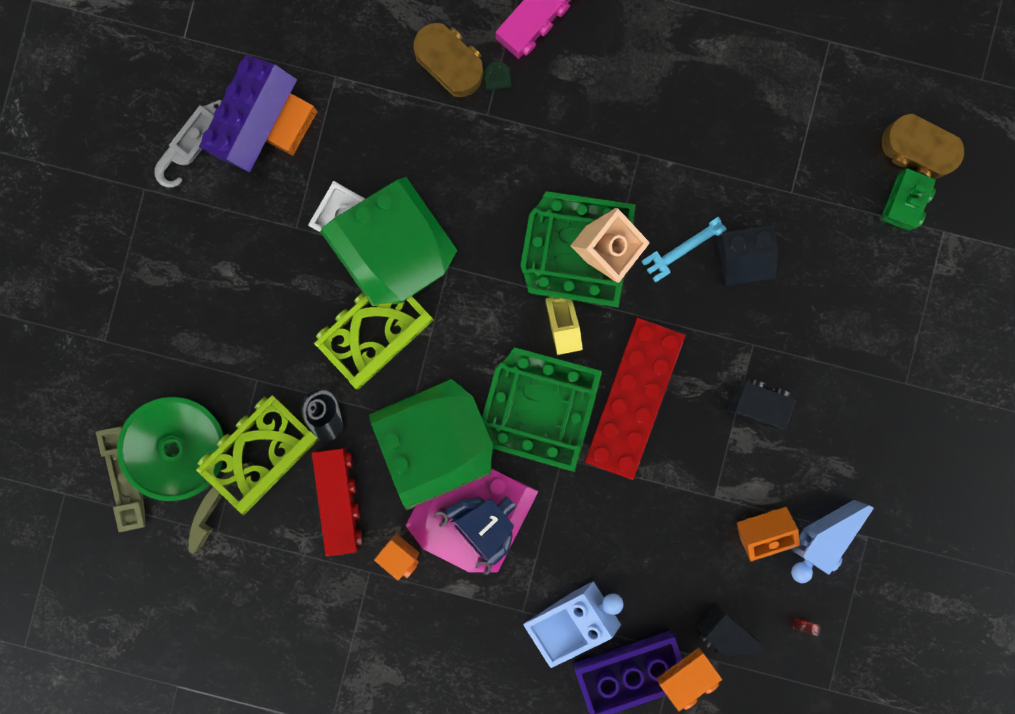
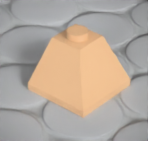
[571,208,649,283]

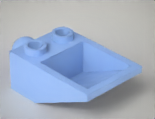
[791,500,874,583]
[523,581,623,668]

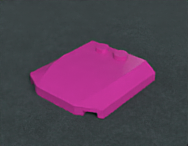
[406,468,538,572]

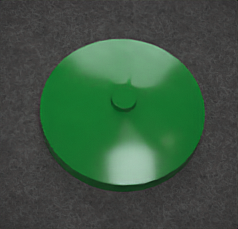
[117,397,224,501]

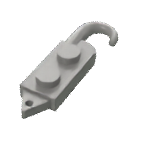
[155,100,222,187]

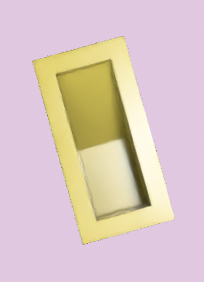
[545,297,583,355]

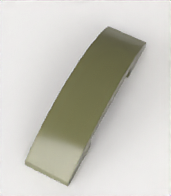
[96,426,145,532]
[189,461,255,554]

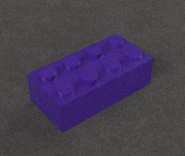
[199,55,297,172]
[573,630,682,714]

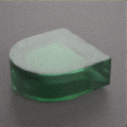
[484,61,511,90]

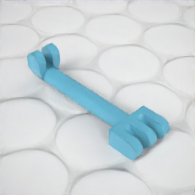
[641,217,727,282]

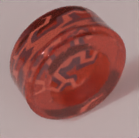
[793,619,821,636]

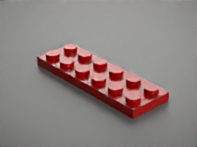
[584,318,686,480]

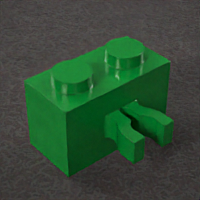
[880,168,936,231]

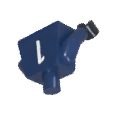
[434,496,516,575]

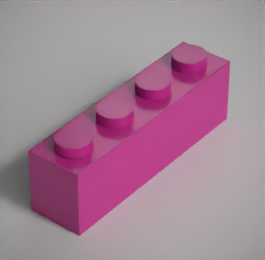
[496,0,571,59]

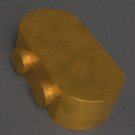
[414,23,483,97]
[882,114,964,179]

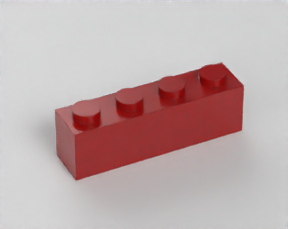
[312,447,363,556]

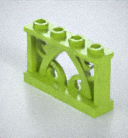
[314,293,434,389]
[196,395,318,515]

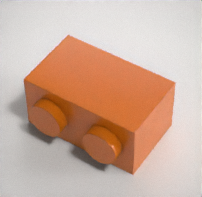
[266,93,317,156]
[737,507,800,561]
[374,533,419,581]
[656,648,722,711]

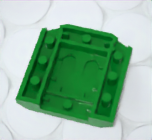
[320,177,457,306]
[521,191,636,308]
[482,347,602,472]
[369,379,494,510]

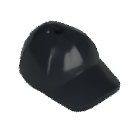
[300,390,344,444]

